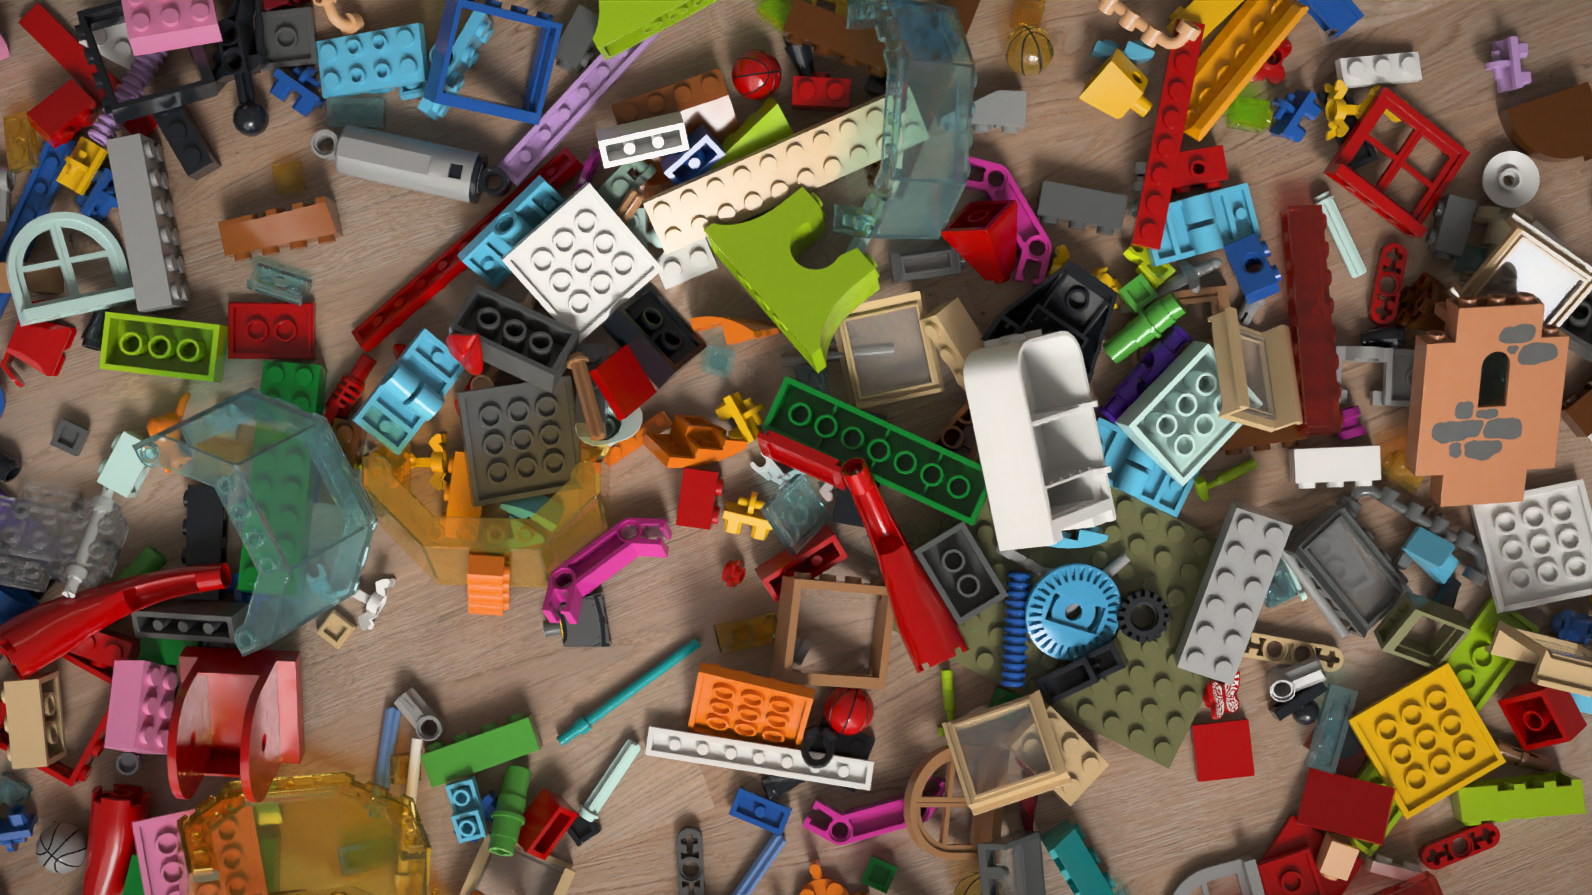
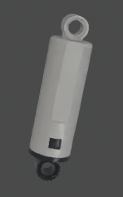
[311,124,511,204]

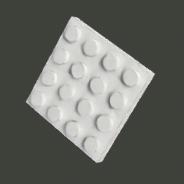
[500,182,663,344]
[1469,479,1592,614]

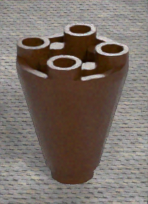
[1396,272,1457,332]

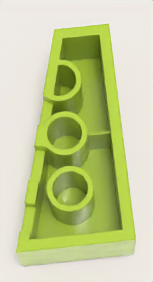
[707,96,794,172]
[1451,770,1586,826]

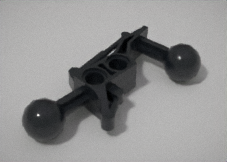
[212,0,270,137]

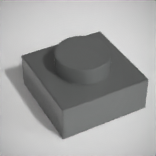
[50,418,91,456]

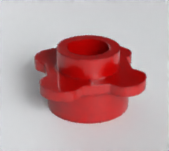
[722,560,746,588]

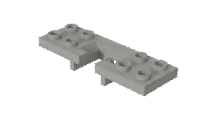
[1292,345,1415,407]

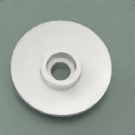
[1482,151,1540,208]

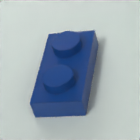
[729,787,792,836]

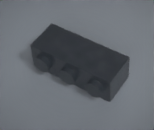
[152,88,222,180]

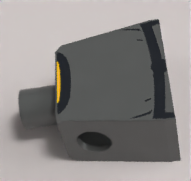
[543,591,612,647]

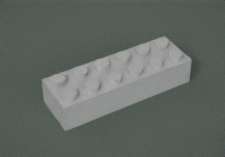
[106,133,190,314]
[1174,499,1293,685]

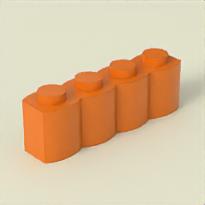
[467,554,510,616]

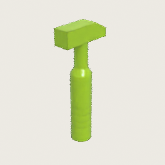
[1194,458,1257,502]
[937,669,966,736]

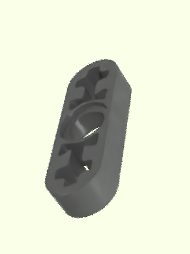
[677,826,705,895]

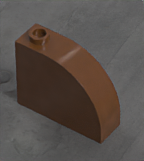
[1498,82,1592,162]

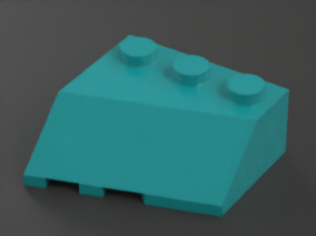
[1041,819,1115,895]

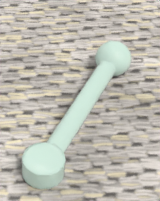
[1282,557,1308,601]

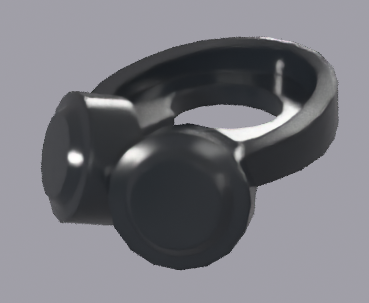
[801,725,839,769]

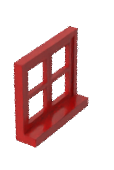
[1323,87,1470,238]

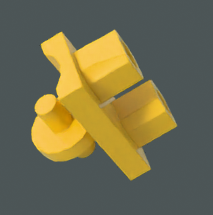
[56,136,108,196]
[715,391,766,443]
[723,491,777,541]

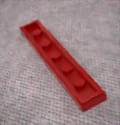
[18,2,159,137]

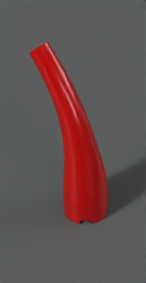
[841,458,970,674]
[0,562,232,680]
[82,784,152,895]

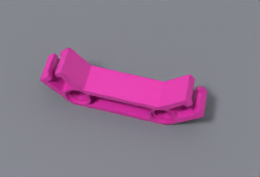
[956,155,1052,287]
[542,517,672,624]
[802,775,946,845]

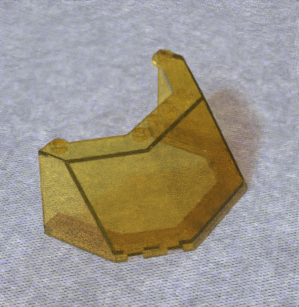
[362,443,610,588]
[177,771,432,895]

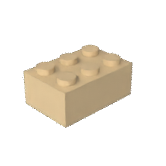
[1,670,67,769]
[1002,703,1109,806]

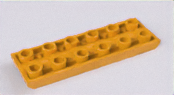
[1184,0,1309,142]

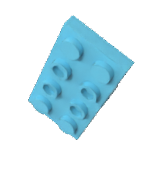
[417,11,494,122]
[316,23,429,99]
[457,175,566,289]
[1148,183,1262,267]
[351,328,465,455]
[1096,417,1201,518]

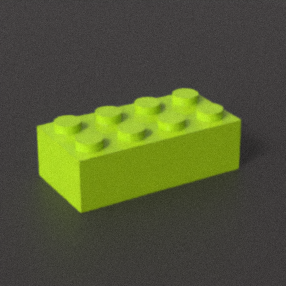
[99,311,228,383]

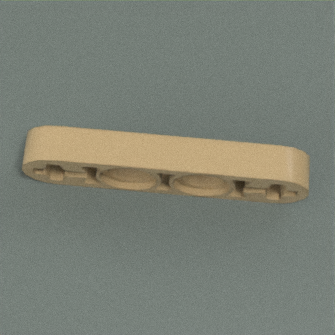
[1243,632,1344,672]

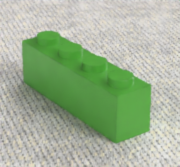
[420,712,543,788]

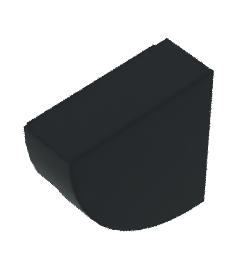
[567,817,602,847]

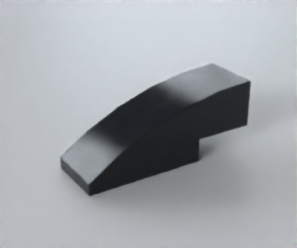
[1035,637,1129,705]

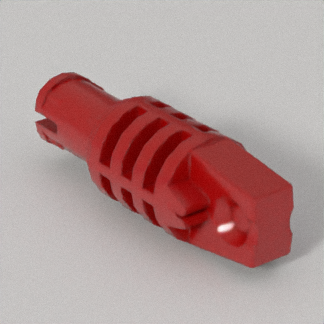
[321,353,377,426]

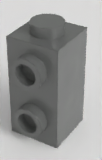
[555,4,599,73]
[1425,194,1477,262]

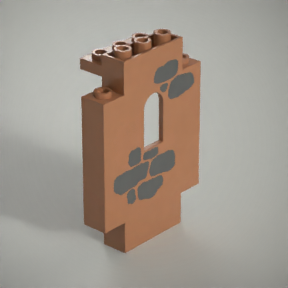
[1405,292,1570,507]

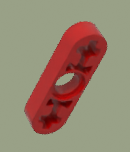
[1368,243,1407,325]
[1418,821,1500,870]

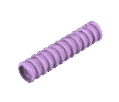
[88,51,168,146]

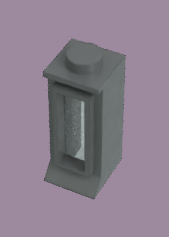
[889,246,966,284]

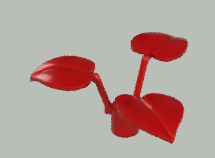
[391,333,486,416]

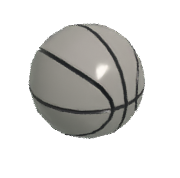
[36,823,87,874]

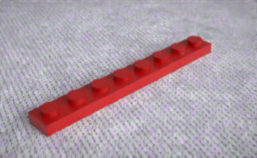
[1130,19,1205,251]

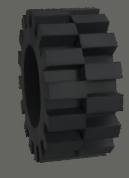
[1117,589,1170,643]

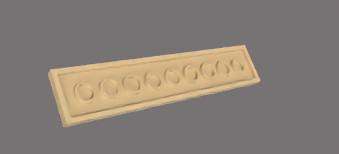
[642,84,929,254]

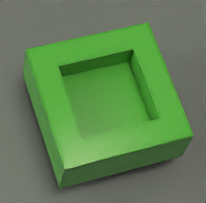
[1117,273,1158,314]

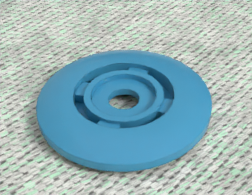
[1024,563,1122,660]

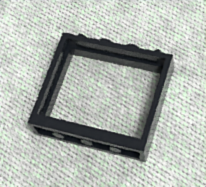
[75,0,218,124]

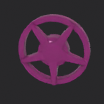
[574,147,601,191]

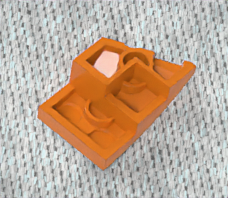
[690,316,781,346]
[642,414,748,468]

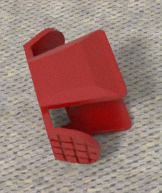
[0,299,77,388]

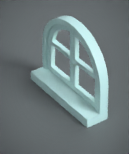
[6,212,136,326]

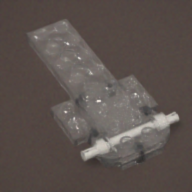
[0,480,129,598]

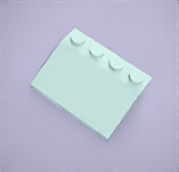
[1115,341,1262,486]

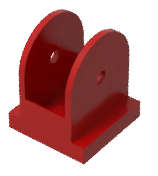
[167,646,305,803]

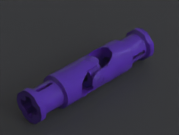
[1097,323,1193,425]

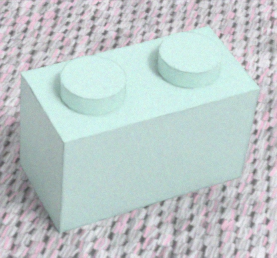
[97,431,159,498]

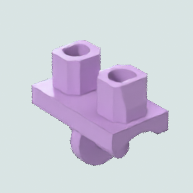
[1484,36,1532,93]

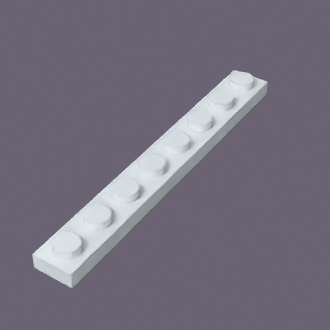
[645,726,875,791]

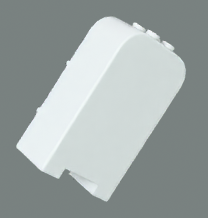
[963,329,1116,551]

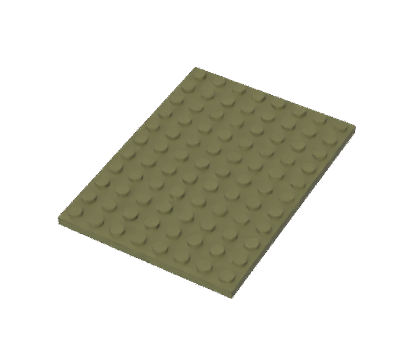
[892,453,1217,769]

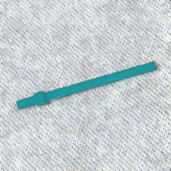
[556,637,701,746]

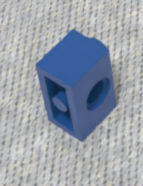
[660,123,726,185]
[1224,233,1282,305]

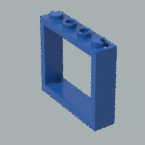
[424,0,563,125]

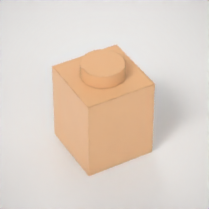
[1315,832,1359,881]

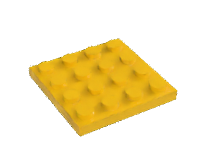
[1347,662,1506,819]

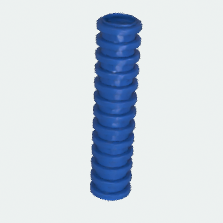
[1000,571,1033,687]

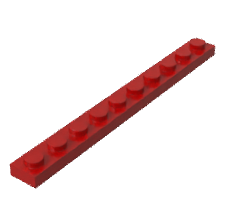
[351,147,583,353]

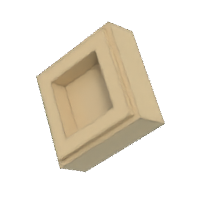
[316,609,357,649]

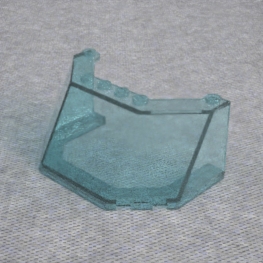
[833,0,977,240]
[132,387,379,657]

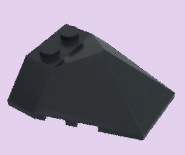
[981,260,1118,384]

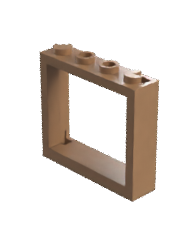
[770,572,894,690]

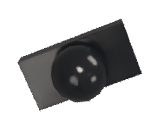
[1268,682,1328,725]

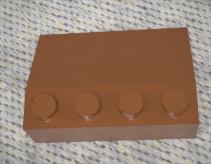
[611,68,739,191]

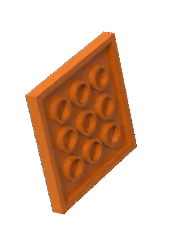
[687,662,816,749]

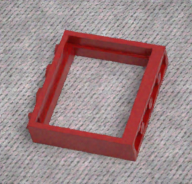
[0,653,113,787]

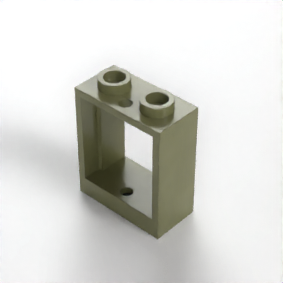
[1373,591,1471,669]

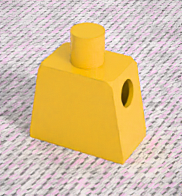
[1079,48,1153,119]

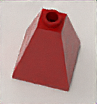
[940,200,1018,284]

